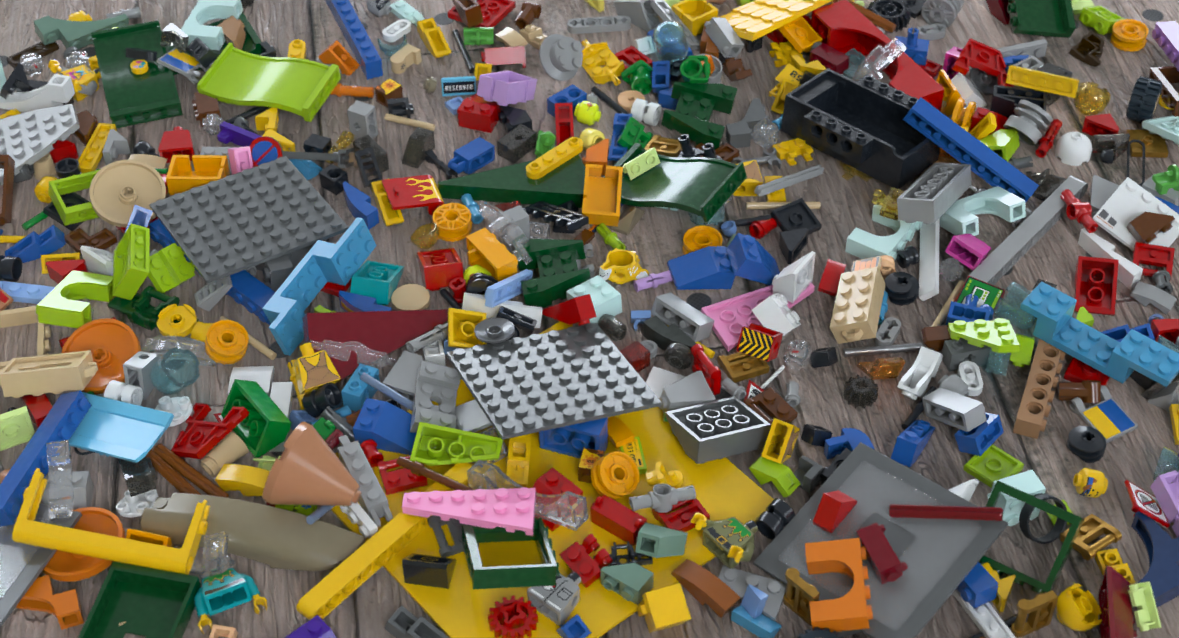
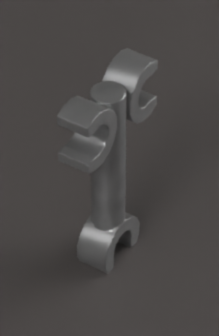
[733,148,782,170]

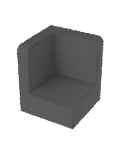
[793,455,823,493]

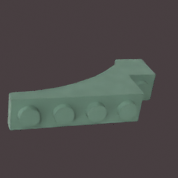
[34,14,129,49]

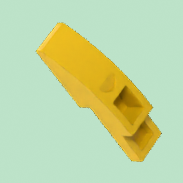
[505,434,531,488]

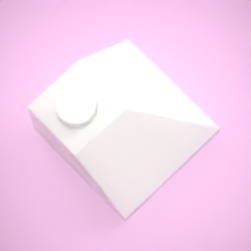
[772,251,816,303]

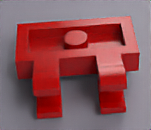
[559,534,613,588]

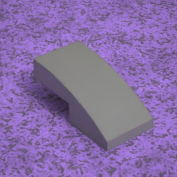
[1130,282,1177,314]

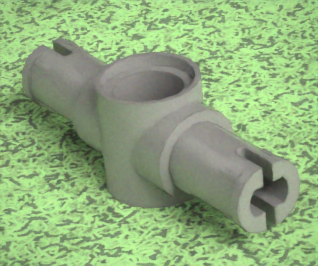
[629,483,696,513]

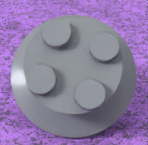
[539,34,583,81]

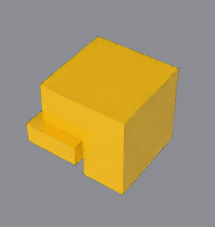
[636,583,691,633]

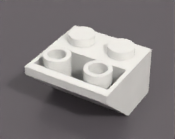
[752,293,801,338]

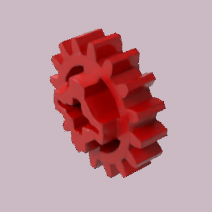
[488,595,538,638]

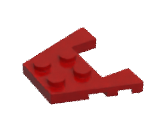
[952,38,1014,87]
[171,403,249,459]

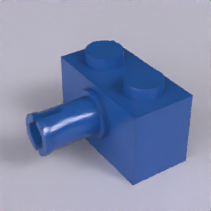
[894,28,929,66]
[945,294,991,325]

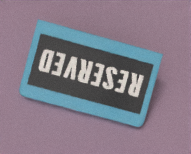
[441,76,477,96]

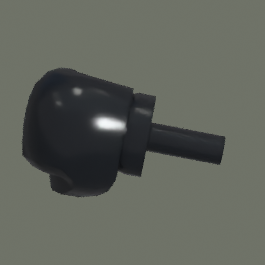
[133,140,160,157]

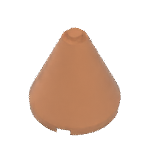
[262,421,362,506]

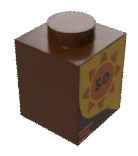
[375,78,403,108]
[578,448,604,483]

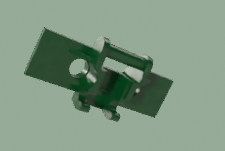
[108,286,199,339]

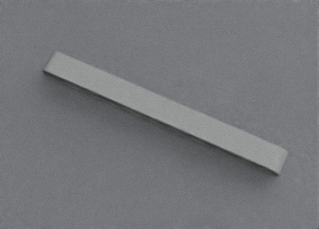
[965,176,1088,285]

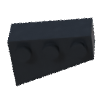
[990,85,1047,118]

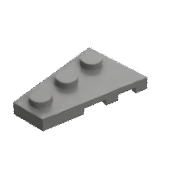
[718,565,787,622]

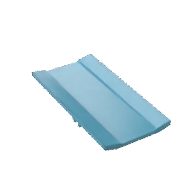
[66,392,174,463]

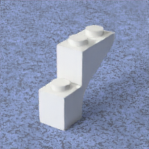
[898,346,943,400]

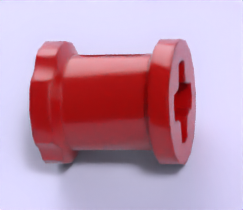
[449,277,466,303]
[360,439,384,468]

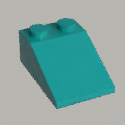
[350,260,404,306]

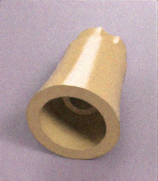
[200,431,249,478]

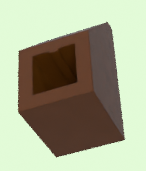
[192,92,222,127]
[1126,212,1175,244]

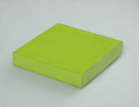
[963,444,1024,488]

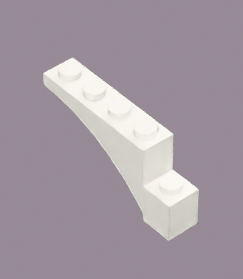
[0,74,75,112]

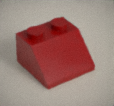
[532,467,583,532]

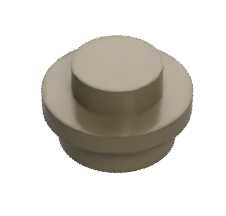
[423,76,437,93]

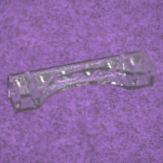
[466,459,588,531]

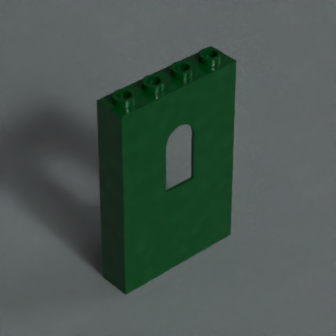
[78,561,202,638]

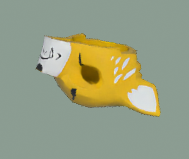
[599,248,649,285]

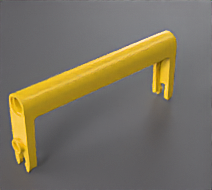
[12,468,210,575]

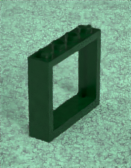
[978,480,1084,594]
[462,518,560,589]

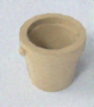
[33,153,57,181]

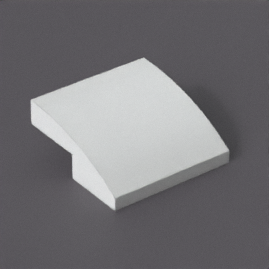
[228,366,275,397]

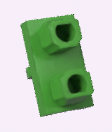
[463,27,494,46]
[534,130,556,159]
[1152,164,1179,195]

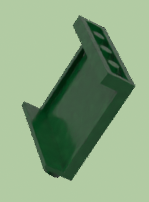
[1007,0,1076,38]

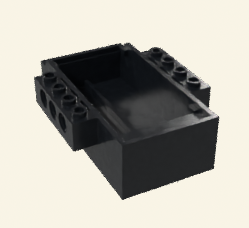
[781,68,940,190]

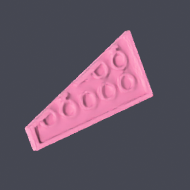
[701,282,815,352]
[402,487,536,536]

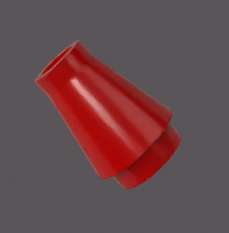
[749,218,777,239]

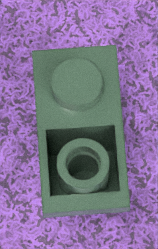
[635,522,688,558]
[601,563,654,605]

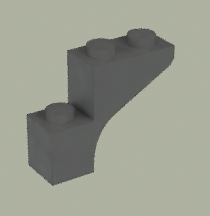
[725,98,770,148]

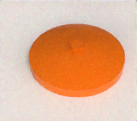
[61,318,141,394]
[42,507,125,582]

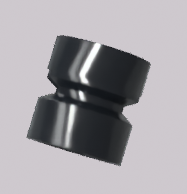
[55,158,82,179]
[0,255,22,282]
[303,383,342,418]
[754,498,795,540]

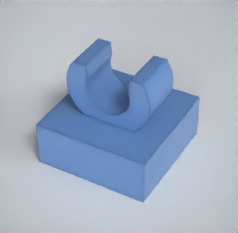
[630,310,651,331]

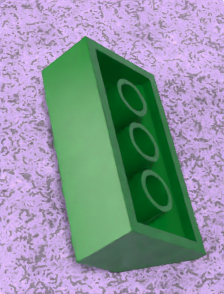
[221,379,291,458]

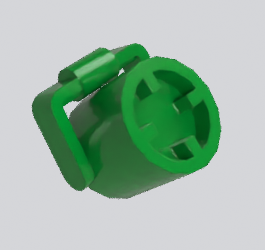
[680,55,711,83]
[621,60,653,95]

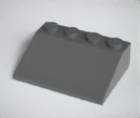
[665,396,771,464]

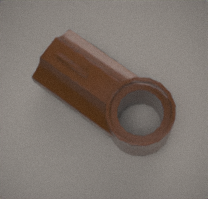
[515,1,541,30]
[1059,380,1101,403]

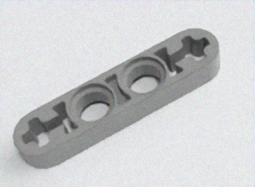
[567,15,631,34]

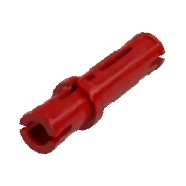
[1035,119,1062,158]

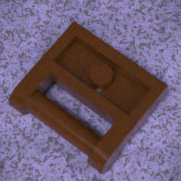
[744,387,798,428]

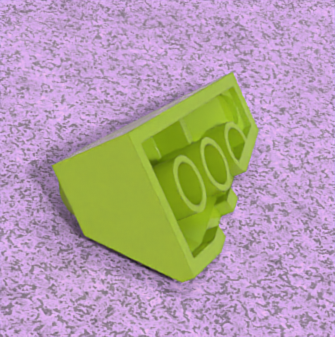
[410,422,503,466]

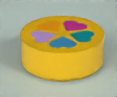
[130,59,149,75]

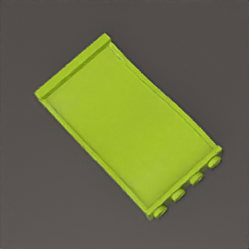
[197,43,341,122]

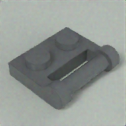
[427,515,479,558]

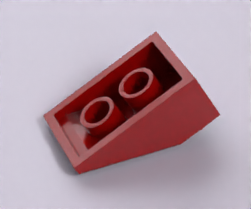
[457,93,500,133]
[417,248,464,291]
[1074,256,1119,316]

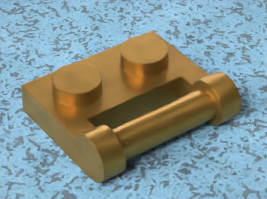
[644,135,682,157]
[717,352,770,383]
[1060,514,1122,561]
[783,568,820,625]
[1011,590,1058,637]

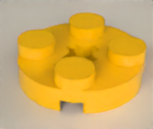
[157,304,197,341]

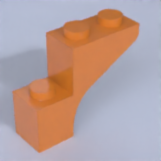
[15,575,84,630]

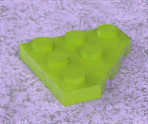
[948,318,1020,353]

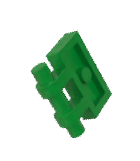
[617,117,653,150]

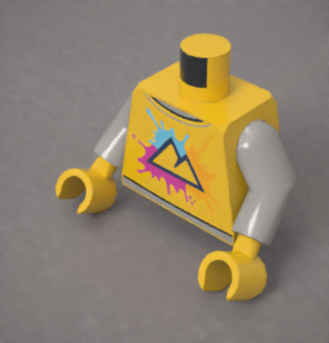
[48,60,101,102]

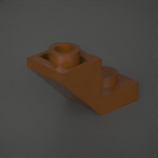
[722,57,752,82]
[921,325,952,352]

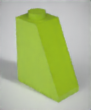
[979,129,1020,162]

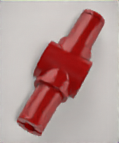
[1060,189,1098,233]

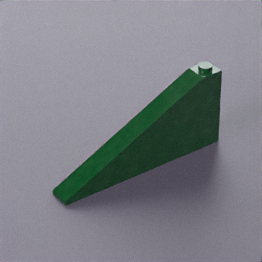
[438,154,585,208]

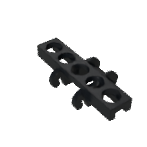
[594,541,653,567]

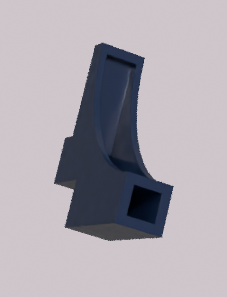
[1131,511,1179,608]

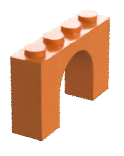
[805,538,873,632]

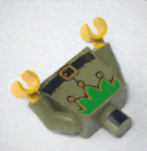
[690,512,758,569]

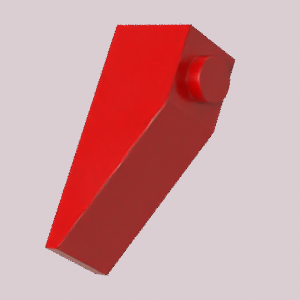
[542,294,597,326]

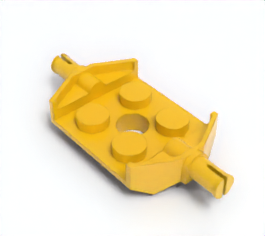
[581,39,625,86]

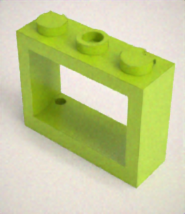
[48,170,99,226]
[113,223,150,300]

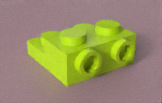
[1078,5,1124,35]
[148,243,196,293]

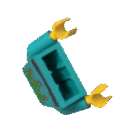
[194,568,267,634]

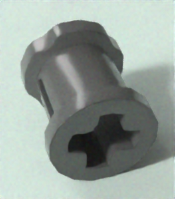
[1152,270,1173,294]

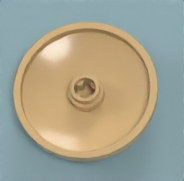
[89,160,166,227]

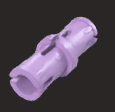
[633,270,673,292]

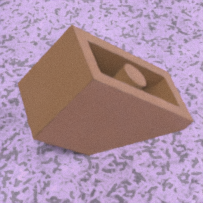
[217,16,246,50]

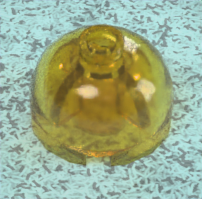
[1073,82,1111,115]

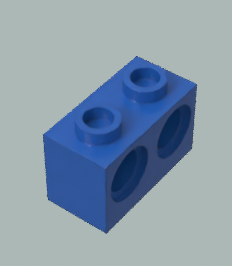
[547,84,587,117]
[954,412,1004,456]

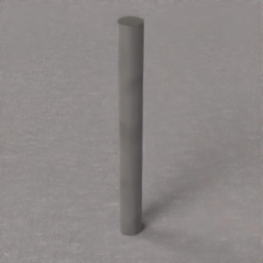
[843,343,924,357]

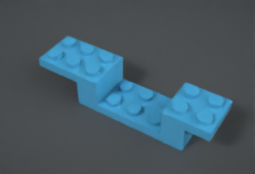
[262,217,377,356]
[1020,281,1179,387]

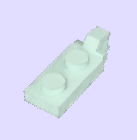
[390,0,424,26]

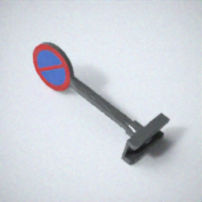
[250,136,354,168]

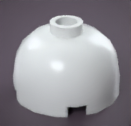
[1054,132,1092,166]

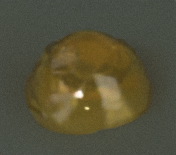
[410,222,440,249]

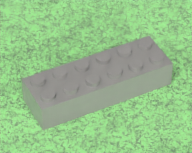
[897,163,972,224]

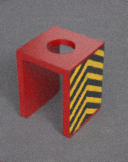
[736,323,783,362]

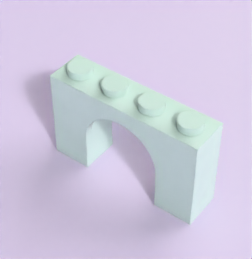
[178,0,243,51]
[940,186,1026,236]
[845,196,923,260]

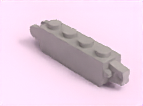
[338,435,393,527]

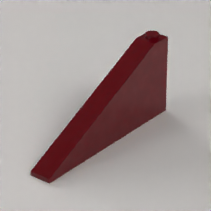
[303,309,462,385]

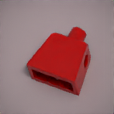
[158,126,195,163]

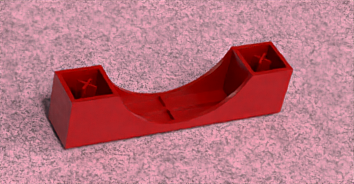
[811,0,944,112]

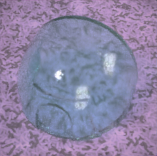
[377,34,407,57]
[1153,446,1179,481]

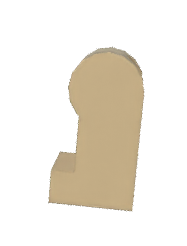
[390,44,422,74]

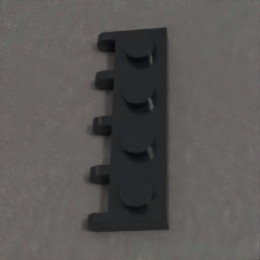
[523,201,589,231]

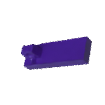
[217,121,262,147]

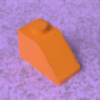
[318,40,360,76]
[582,139,609,176]

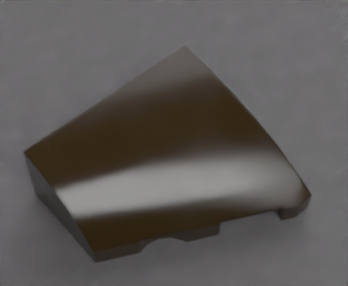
[1069,30,1105,67]

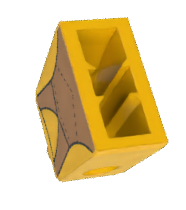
[732,160,763,196]
[294,342,341,395]
[761,418,800,464]

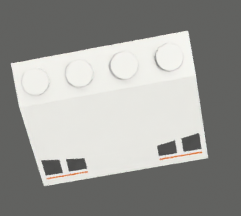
[1092,177,1179,266]

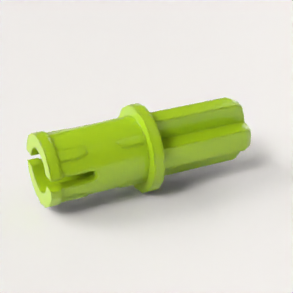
[596,223,626,250]

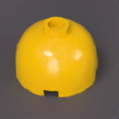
[1056,583,1102,631]

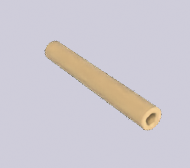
[385,113,435,131]

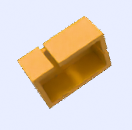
[166,155,230,195]
[582,164,623,227]
[466,227,518,282]

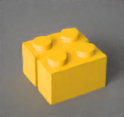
[672,0,718,36]

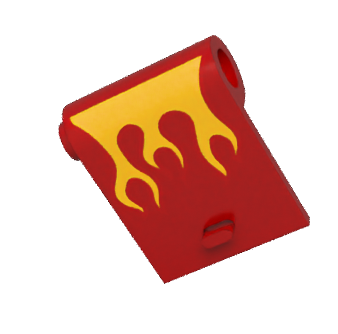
[381,175,445,216]

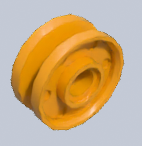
[1111,19,1149,52]
[951,98,976,133]
[432,203,472,242]
[683,225,723,255]
[205,320,249,364]
[591,451,639,500]

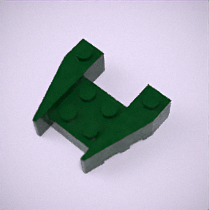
[661,82,738,150]
[514,239,591,308]

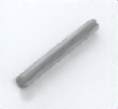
[754,164,824,197]

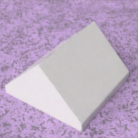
[951,73,987,108]
[80,245,114,276]

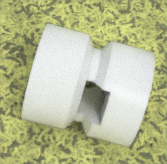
[630,98,662,126]
[104,380,143,406]

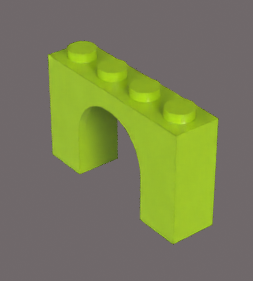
[36,270,115,329]

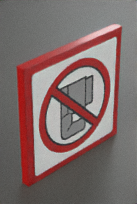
[1124,480,1170,528]

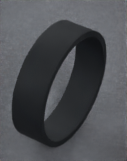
[1019,493,1067,544]

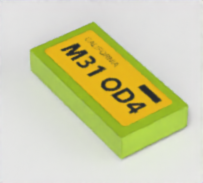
[619,437,647,474]

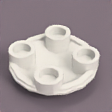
[155,396,193,427]
[116,489,158,518]

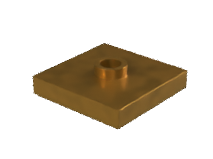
[1126,129,1168,158]

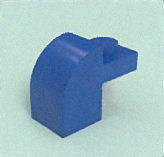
[652,60,671,93]
[824,428,875,460]

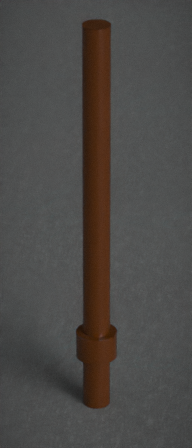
[397,456,475,491]

